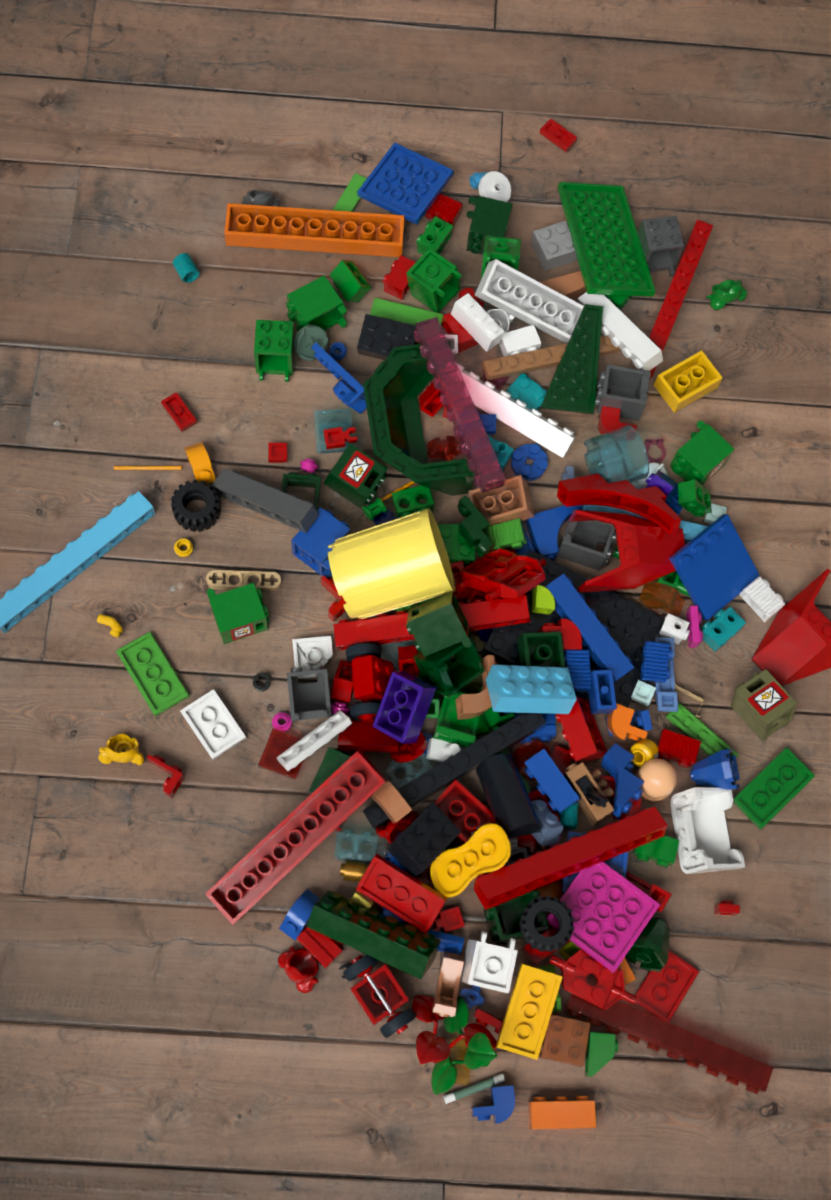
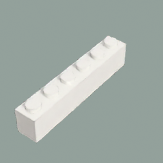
[578,292,663,371]

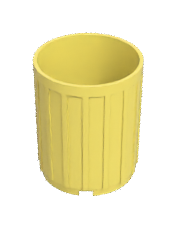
[328,508,455,619]

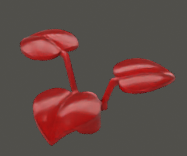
[412,995,497,1065]

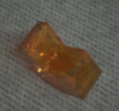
[639,583,685,617]

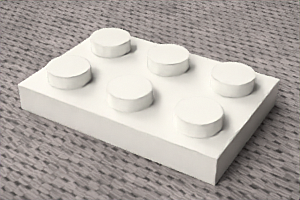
[180,689,247,760]

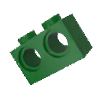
[678,479,712,517]
[391,485,434,518]

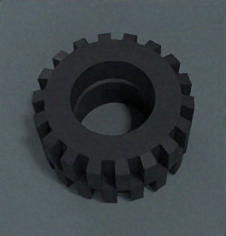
[171,480,221,532]
[519,896,574,952]

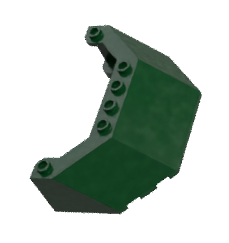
[363,341,474,496]

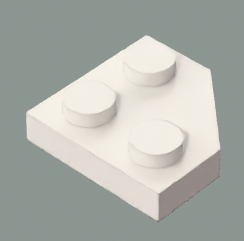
[292,636,333,679]

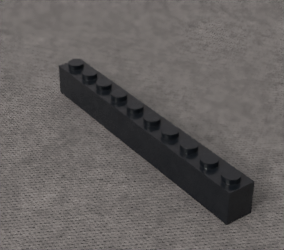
[362,713,546,830]

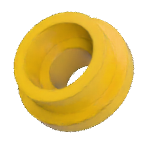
[174,538,193,557]

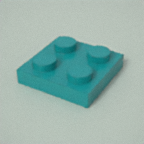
[506,373,547,410]

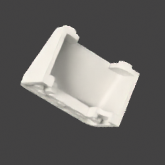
[670,787,745,874]

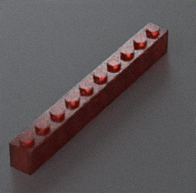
[564,993,773,1095]

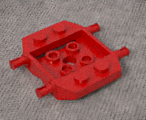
[455,548,546,602]

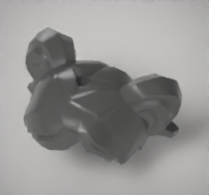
[242,190,280,207]

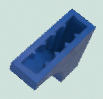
[525,505,582,561]

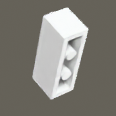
[451,293,505,352]

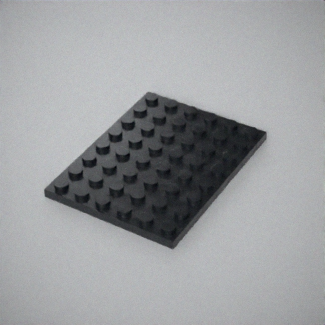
[483,550,665,714]

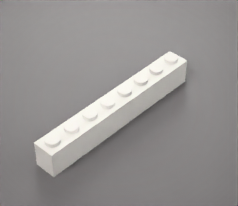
[444,362,577,458]

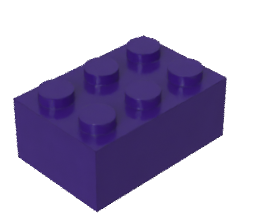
[372,671,436,744]

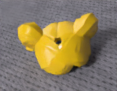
[98,733,144,765]

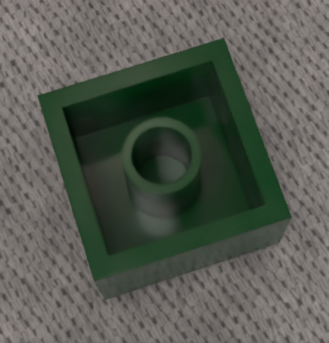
[517,632,565,668]

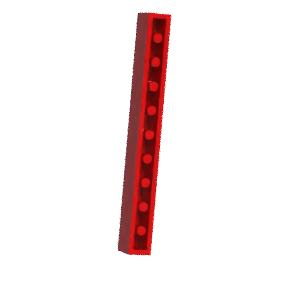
[636,219,713,378]
[333,595,531,651]
[474,807,668,910]

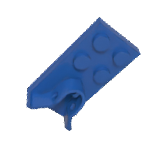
[311,342,367,414]

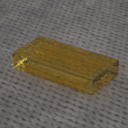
[449,1039,469,1085]

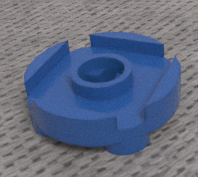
[511,443,548,481]

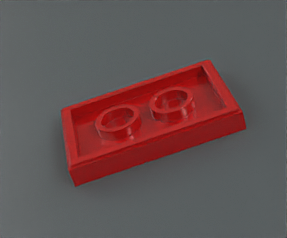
[338,720,398,752]
[635,950,700,1024]

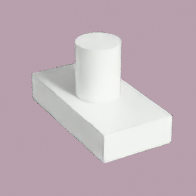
[426,738,466,762]

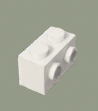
[499,325,541,357]

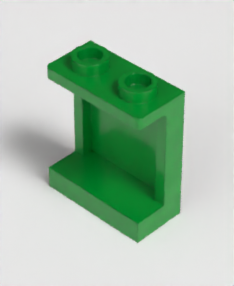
[433,690,480,747]

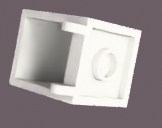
[460,931,518,993]

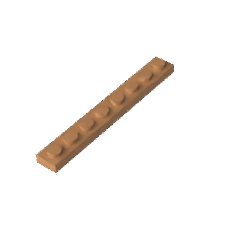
[482,335,620,380]

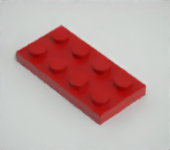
[356,854,448,933]

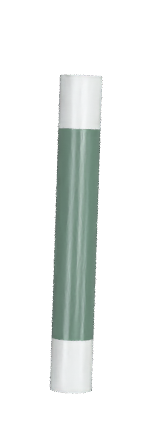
[443,1073,505,1104]

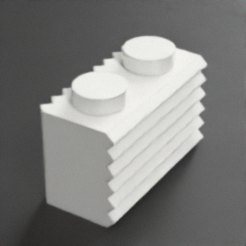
[739,577,785,622]

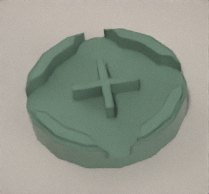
[293,324,328,361]

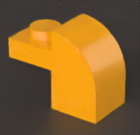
[184,442,216,485]

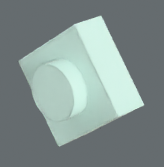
[704,503,727,524]
[631,680,656,707]

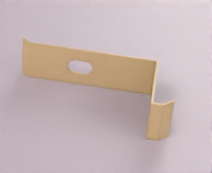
[675,683,704,718]

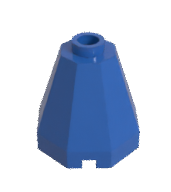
[690,748,740,790]

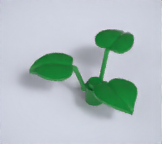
[431,997,498,1095]

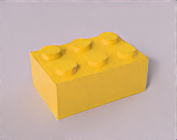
[654,350,723,413]

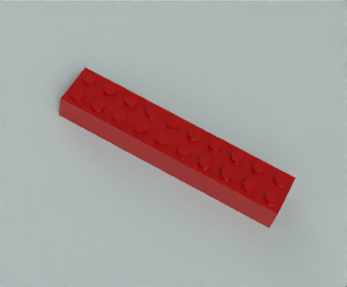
[205,750,388,925]

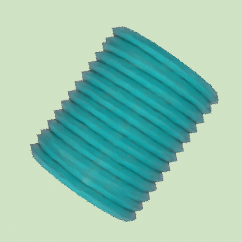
[172,253,200,283]
[557,802,579,829]

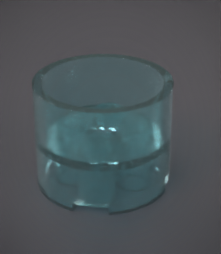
[584,425,649,483]

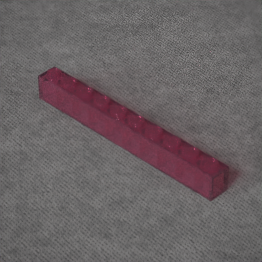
[413,317,505,493]

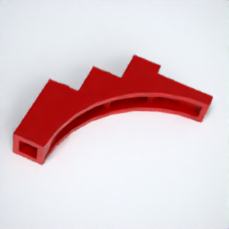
[557,473,681,536]

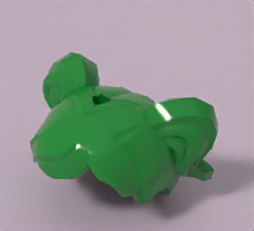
[707,280,747,310]

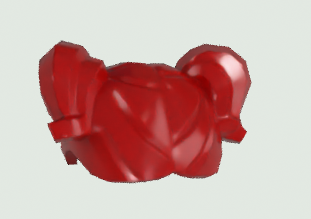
[375,811,418,844]
[278,946,319,993]

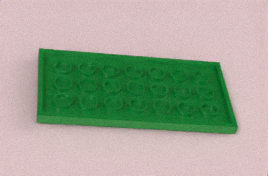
[557,182,656,297]

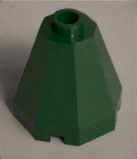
[626,918,670,972]

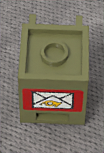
[731,669,798,742]

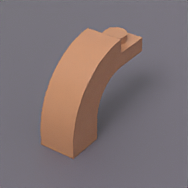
[455,655,498,719]
[370,781,412,823]
[432,951,464,1017]

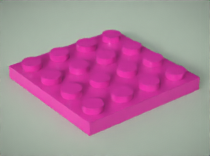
[546,862,660,973]

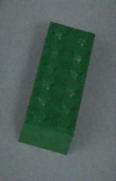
[307,890,441,979]

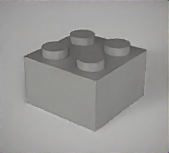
[531,221,577,271]

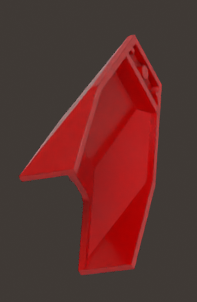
[569,510,685,592]
[751,568,831,686]

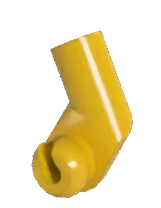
[97,614,123,638]

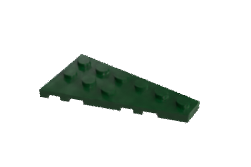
[539,304,603,415]

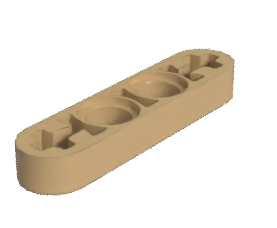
[206,570,281,591]

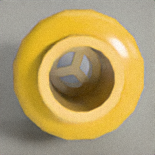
[629,739,659,767]

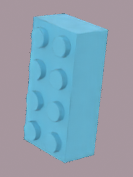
[486,665,577,714]

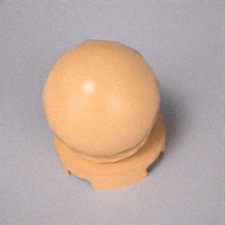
[635,758,677,802]

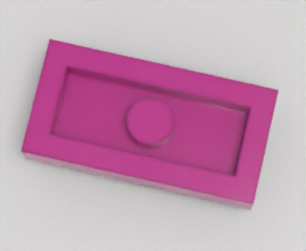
[686,606,703,648]

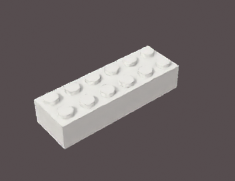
[474,259,584,343]

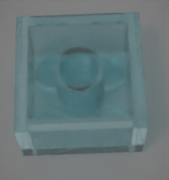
[314,408,354,454]

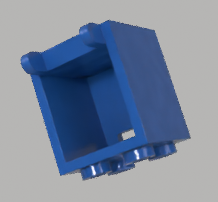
[291,507,350,579]

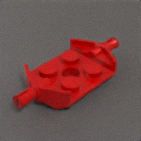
[549,949,637,1010]

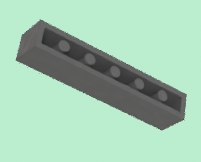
[212,468,319,533]

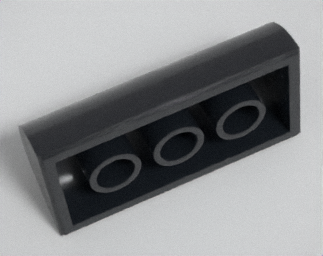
[476,754,542,839]

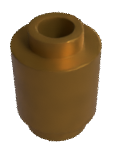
[340,860,369,882]

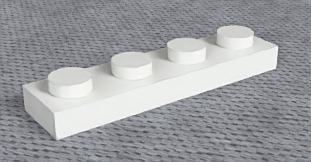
[277,710,352,771]

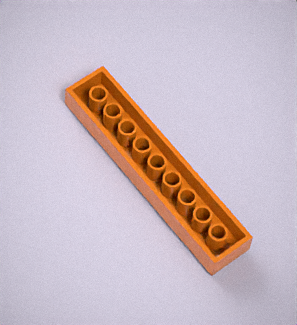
[224,203,404,257]

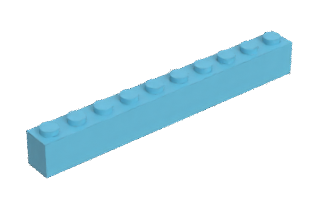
[0,491,156,634]

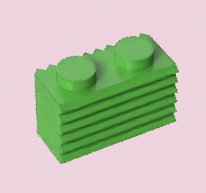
[485,518,527,552]

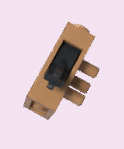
[564,762,614,827]

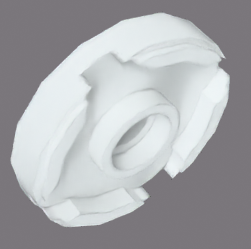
[478,171,511,202]

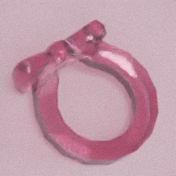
[644,438,666,463]

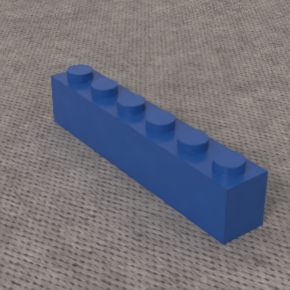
[545,574,634,682]

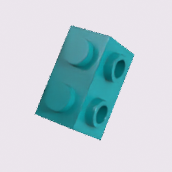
[701,607,746,652]

